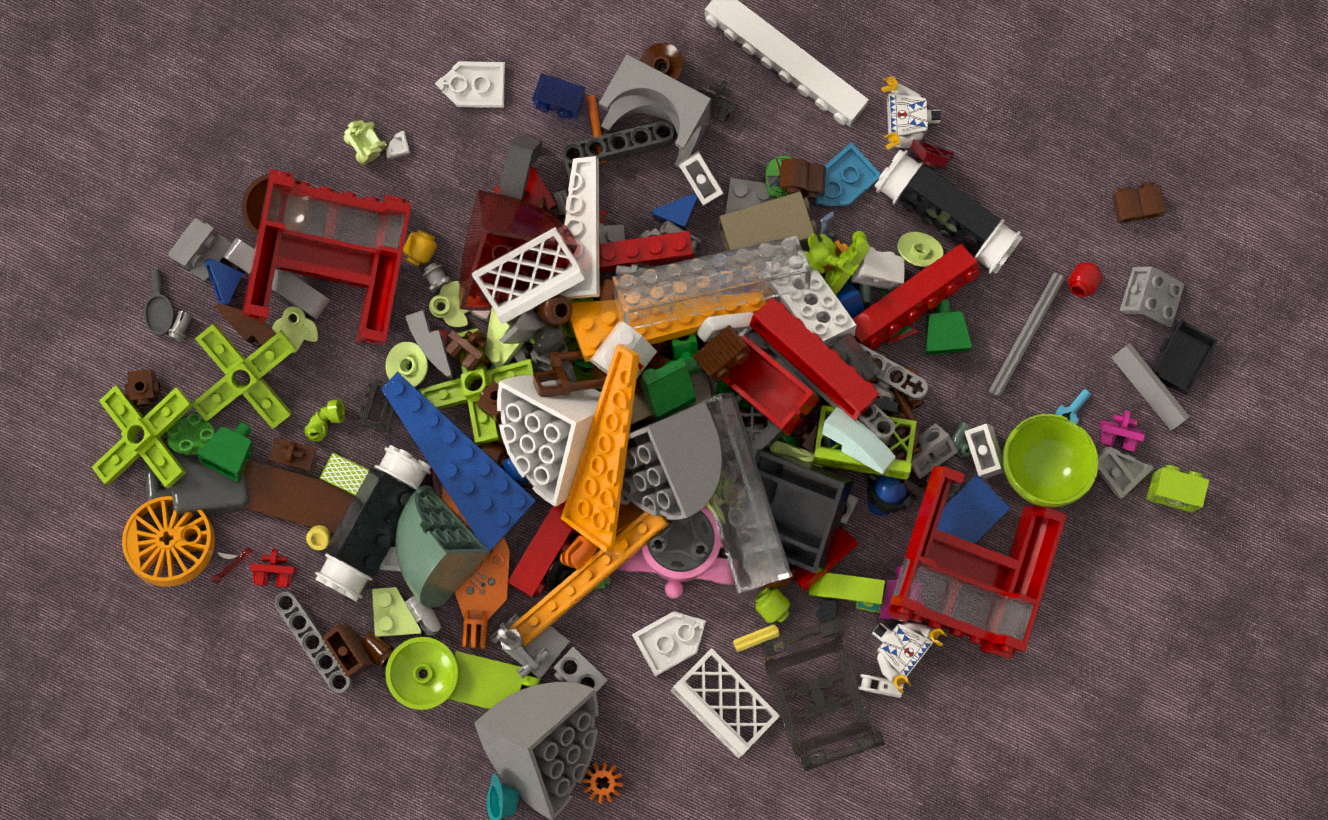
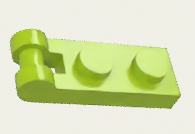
[824,231,870,295]

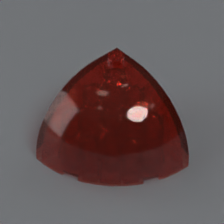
[459,190,577,311]

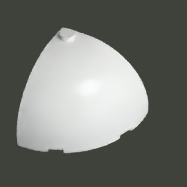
[497,375,601,507]

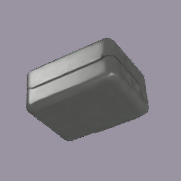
[144,423,249,520]

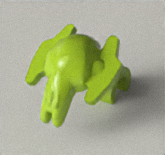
[804,233,860,275]

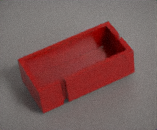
[721,334,819,436]

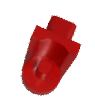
[250,548,297,588]

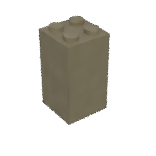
[718,191,817,267]

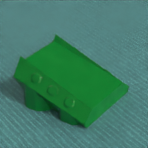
[640,357,696,422]

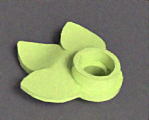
[429,281,475,327]
[272,306,318,353]

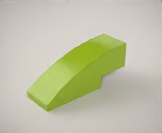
[808,573,885,606]

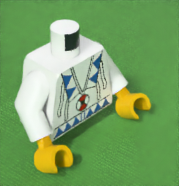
[881,77,941,149]
[872,622,947,693]

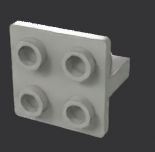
[168,218,232,281]

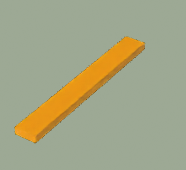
[510,512,670,647]

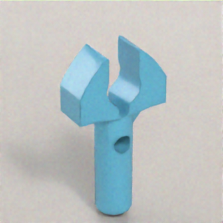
[1055,389,1091,424]

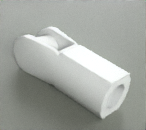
[858,674,904,698]

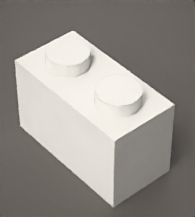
[679,151,723,205]
[851,247,904,291]
[964,424,1004,479]

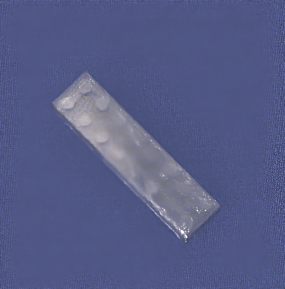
[612,235,811,329]
[681,392,792,593]

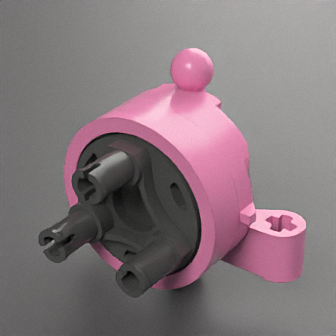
[618,506,737,599]

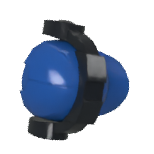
[866,474,917,516]

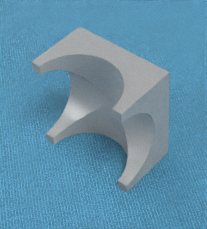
[599,54,711,171]

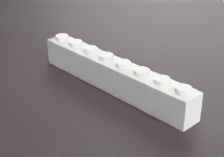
[704,0,869,127]

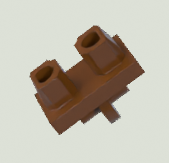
[445,330,490,371]
[268,437,317,471]

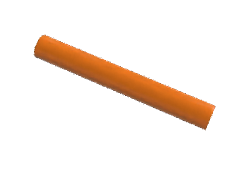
[586,95,607,164]

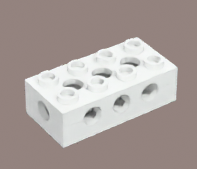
[765,256,856,349]

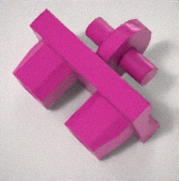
[1099,410,1145,452]

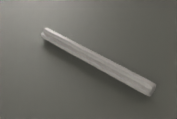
[989,272,1065,397]

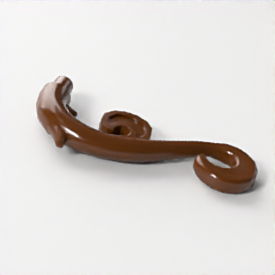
[891,367,922,461]

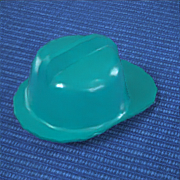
[487,773,520,820]

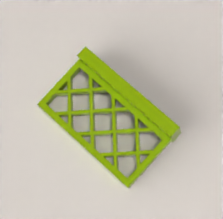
[812,405,917,480]

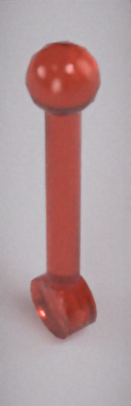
[212,547,252,584]

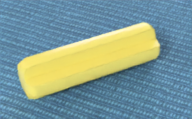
[733,624,780,652]

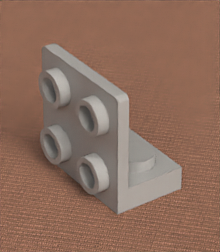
[1120,266,1184,327]

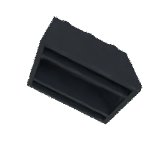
[730,449,854,574]

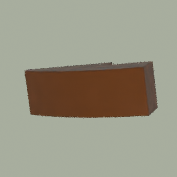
[214,303,277,345]

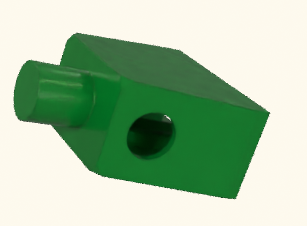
[924,299,972,355]
[670,333,701,374]
[197,422,253,483]

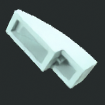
[822,407,895,474]

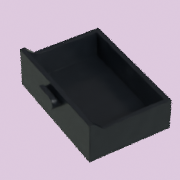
[1152,319,1218,395]

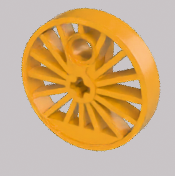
[122,496,215,587]

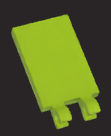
[448,651,541,709]

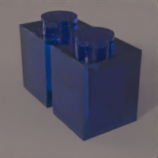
[532,73,586,120]

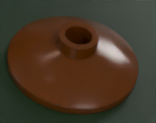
[640,43,684,81]

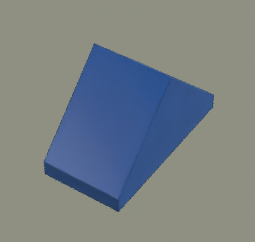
[652,193,697,231]
[204,259,243,305]
[836,279,865,319]

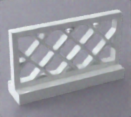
[472,227,585,324]
[670,648,780,759]

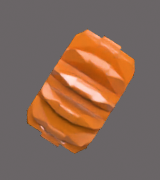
[582,762,623,804]

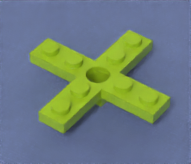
[192,322,297,429]
[419,328,535,445]
[92,385,194,488]

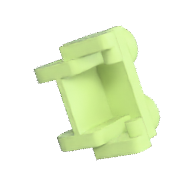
[343,120,388,165]

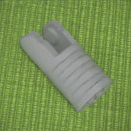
[405,596,441,637]

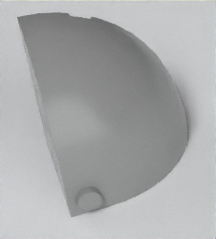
[622,402,722,520]
[474,682,599,820]

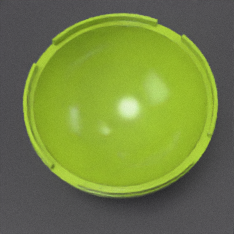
[1003,414,1098,508]

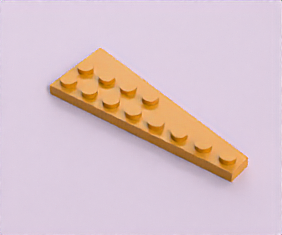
[569,290,766,362]
[561,344,640,553]

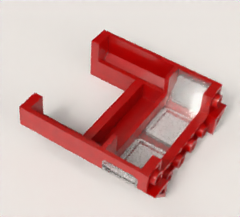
[242,168,411,345]
[887,466,1067,660]

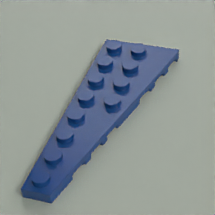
[381,372,537,552]

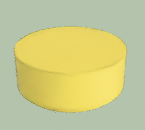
[306,525,332,550]

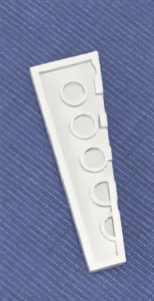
[555,156,600,299]

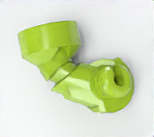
[304,399,345,442]

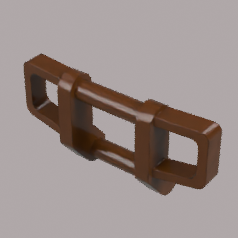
[533,350,607,397]

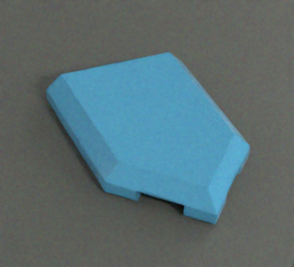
[815,142,881,207]

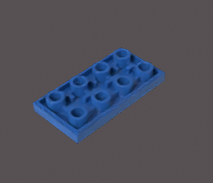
[909,475,1010,544]

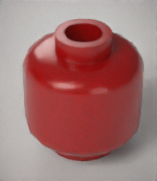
[1068,262,1103,298]

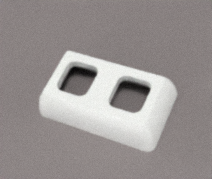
[696,312,754,342]

